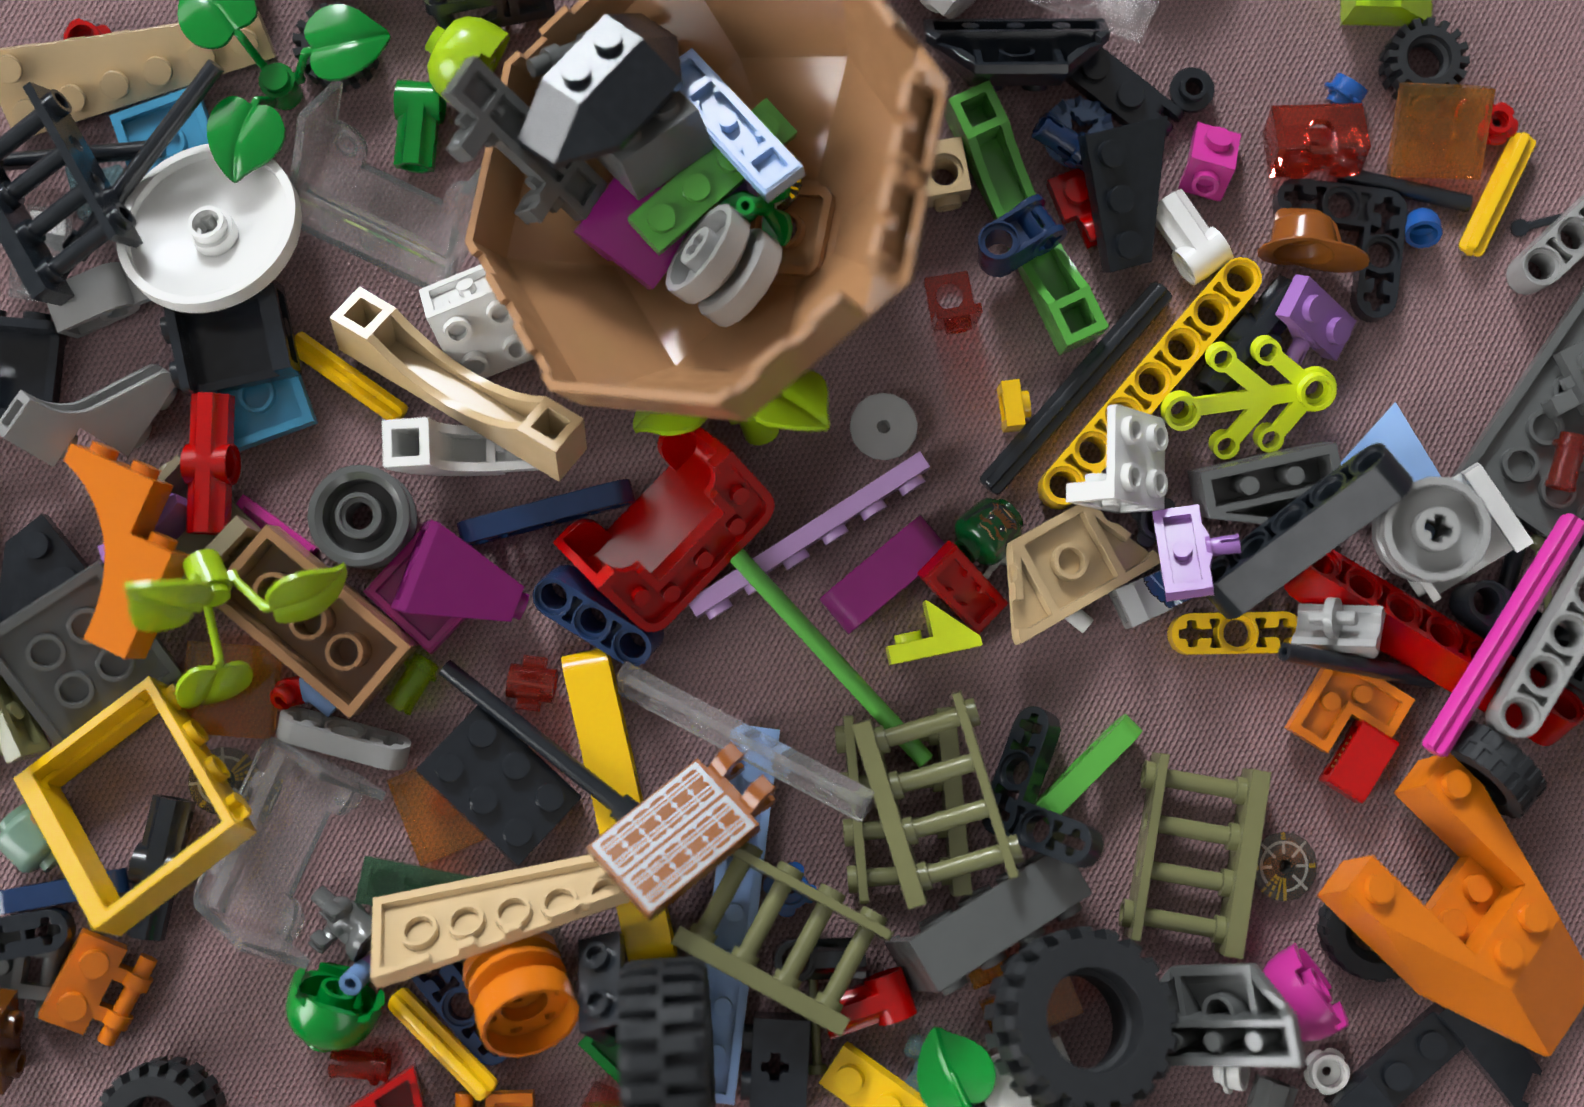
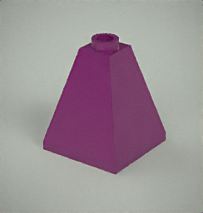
[390,519,530,622]

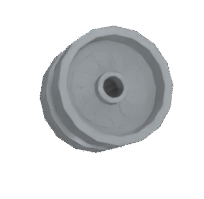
[665,204,782,327]
[1372,477,1491,583]

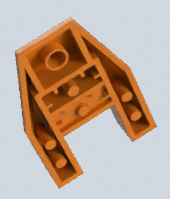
[1316,753,1584,1057]

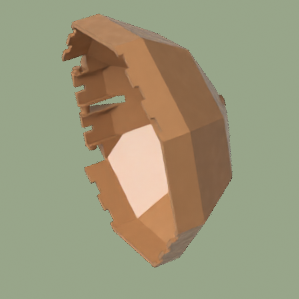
[465,0,950,421]

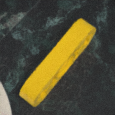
[1167,611,1298,655]

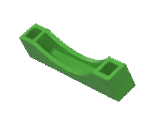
[944,80,1109,356]

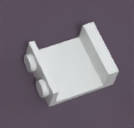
[1407,462,1534,603]

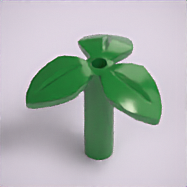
[718,186,793,247]

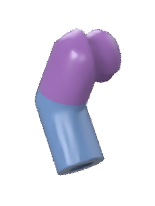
[339,954,371,995]

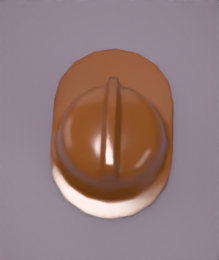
[1258,208,1370,273]

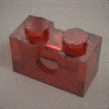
[1262,103,1371,179]

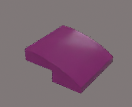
[573,177,695,290]

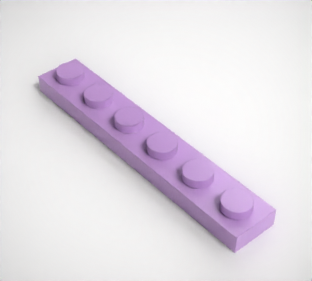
[688,451,930,620]

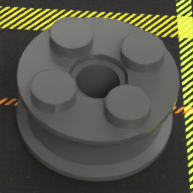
[307,465,418,570]

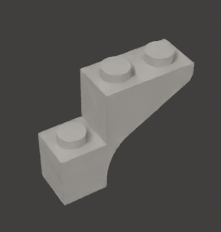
[0,364,177,467]

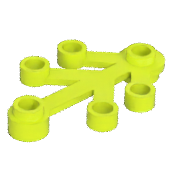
[1160,335,1337,460]

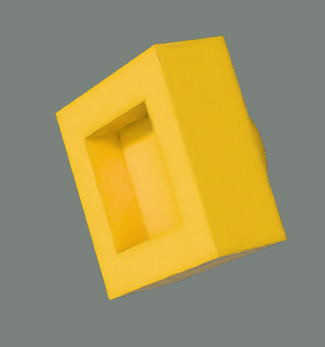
[997,379,1031,433]

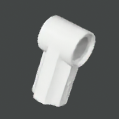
[1156,188,1233,286]

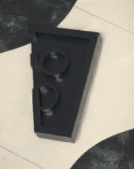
[1077,116,1168,273]

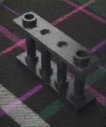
[0,81,143,306]

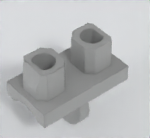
[1291,597,1386,658]

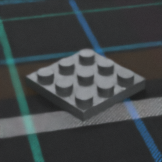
[0,560,183,746]

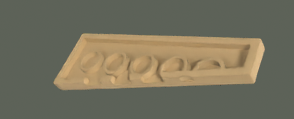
[0,11,276,135]
[371,854,630,988]

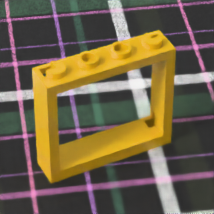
[13,676,257,936]

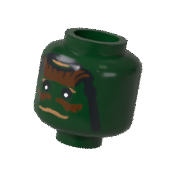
[955,498,1023,566]

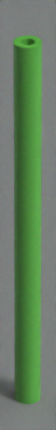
[730,549,933,768]

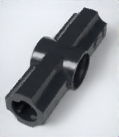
[1192,275,1293,395]
[124,794,196,941]

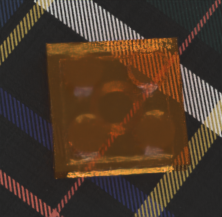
[1386,82,1496,180]

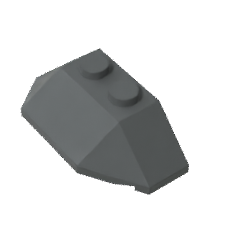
[1160,963,1306,1067]

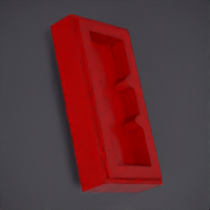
[916,540,1009,635]

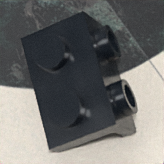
[578,931,625,1047]

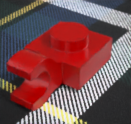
[1046,168,1097,249]

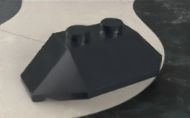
[518,13,683,169]
[923,18,1110,92]

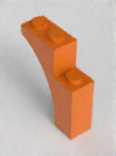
[63,441,189,659]

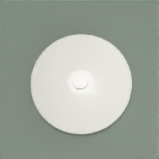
[116,144,302,313]

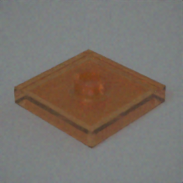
[184,640,282,740]
[386,768,486,866]

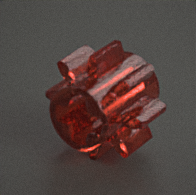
[506,655,558,712]

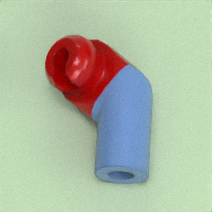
[269,676,337,718]

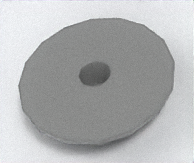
[850,393,918,460]

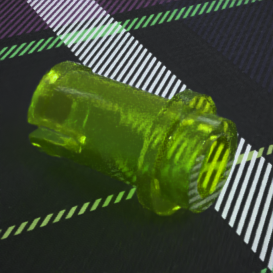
[385,653,439,715]

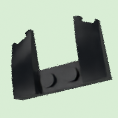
[1323,1002,1542,1107]

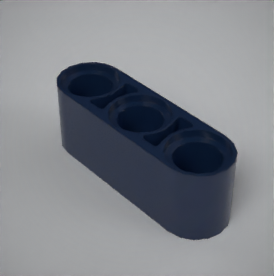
[532,565,664,666]

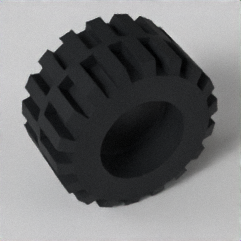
[99,1056,226,1107]

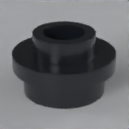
[1169,67,1215,113]

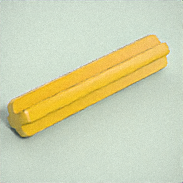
[1458,132,1536,257]
[294,332,408,420]
[387,987,498,1101]

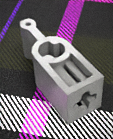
[47,262,151,339]

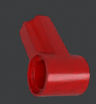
[827,966,918,1040]

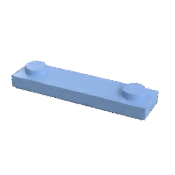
[679,48,805,203]

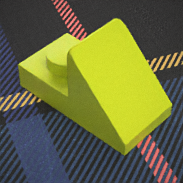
[885,600,983,666]

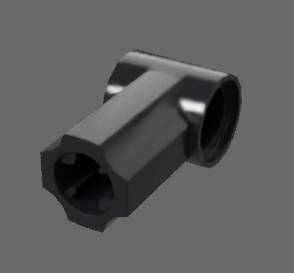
[773,937,866,982]

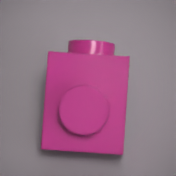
[1179,122,1241,201]

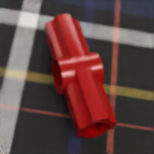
[180,392,241,535]

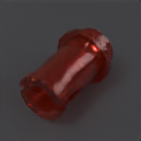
[1544,431,1584,493]
[328,1047,392,1086]

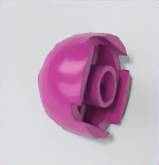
[1263,943,1349,1041]

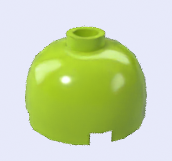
[425,16,510,102]

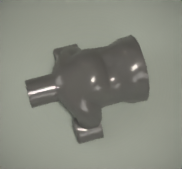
[308,886,372,962]

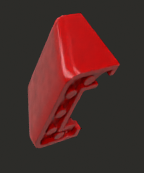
[552,426,775,632]

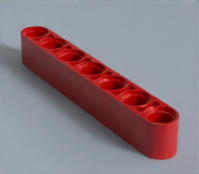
[1283,550,1584,746]

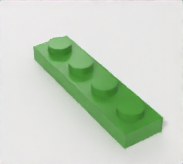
[628,98,797,256]

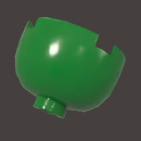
[286,962,385,1052]

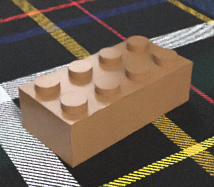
[216,525,420,718]

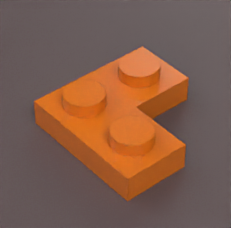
[1284,652,1416,753]

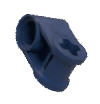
[978,194,1068,277]

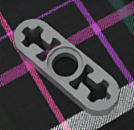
[276,707,411,770]

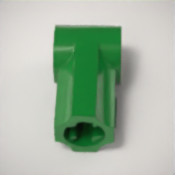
[393,79,447,174]

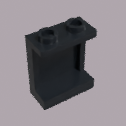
[160,279,302,397]
[0,310,67,418]

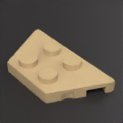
[1006,504,1160,645]

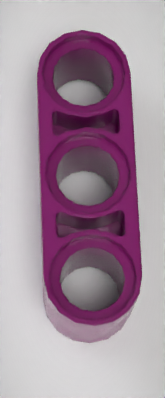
[819,515,945,635]

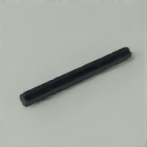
[979,282,1172,495]

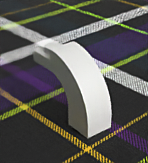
[382,417,539,476]

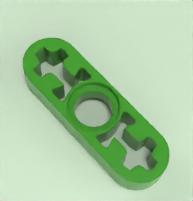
[1035,713,1142,824]

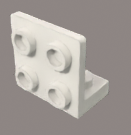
[419,264,534,378]
[1066,404,1168,514]

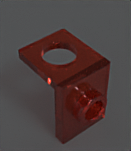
[923,271,983,335]

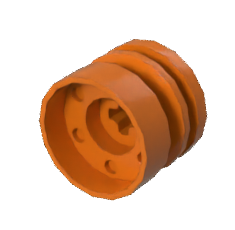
[463,931,580,1058]

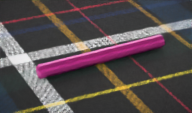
[1422,513,1584,757]

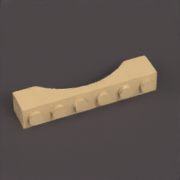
[330,287,587,482]

